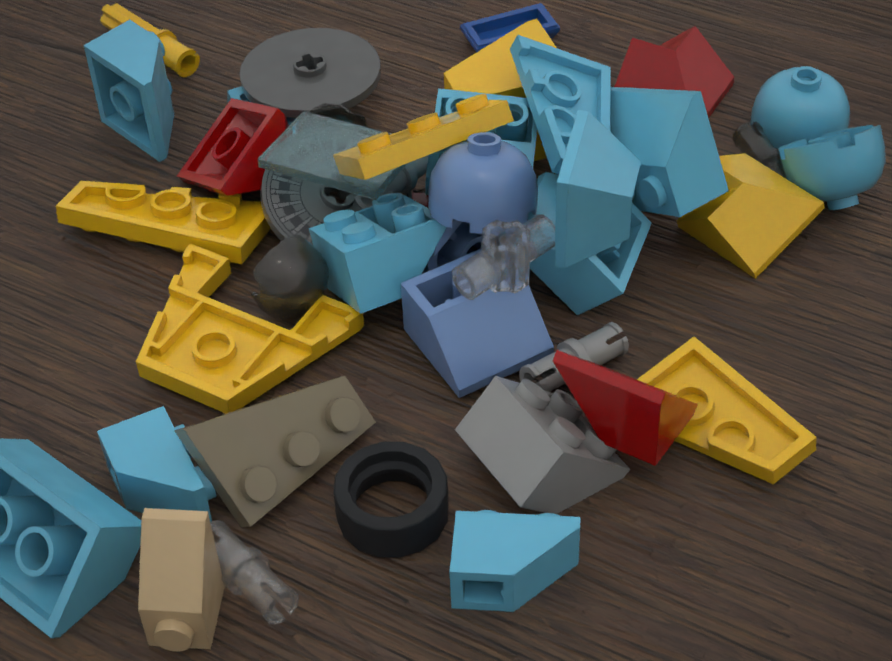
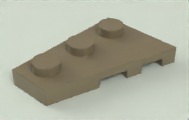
[174,376,376,527]

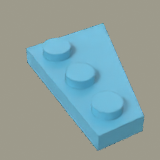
[510,35,611,174]

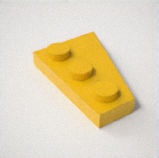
[333,94,514,180]
[637,336,817,484]

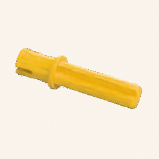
[100,3,200,77]

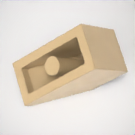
[138,508,225,651]

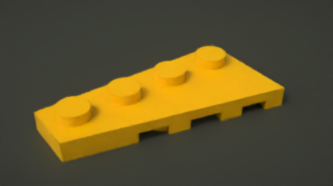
[56,181,271,264]

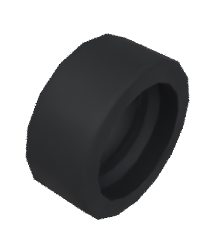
[333,441,449,558]

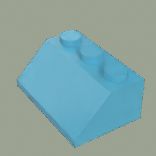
[610,87,729,217]
[0,438,141,638]

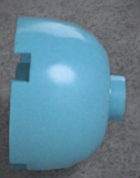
[750,66,850,156]
[778,125,886,210]

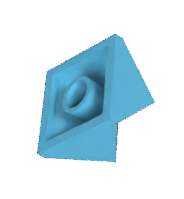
[554,110,641,268]

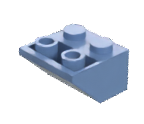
[401,242,554,398]

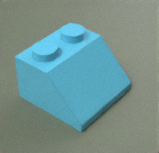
[84,20,174,162]

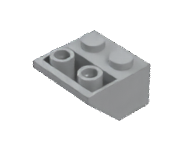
[455,376,630,514]

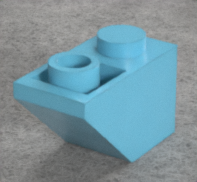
[97,406,216,525]
[449,510,581,612]

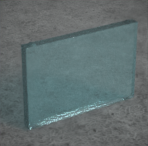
[258,111,406,200]

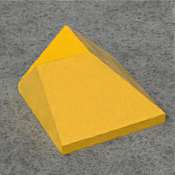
[677,153,825,279]

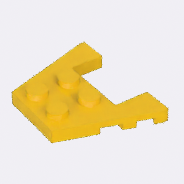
[136,243,364,414]

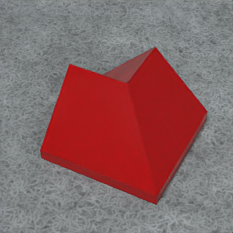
[614,26,734,118]
[177,98,294,196]
[552,350,698,466]

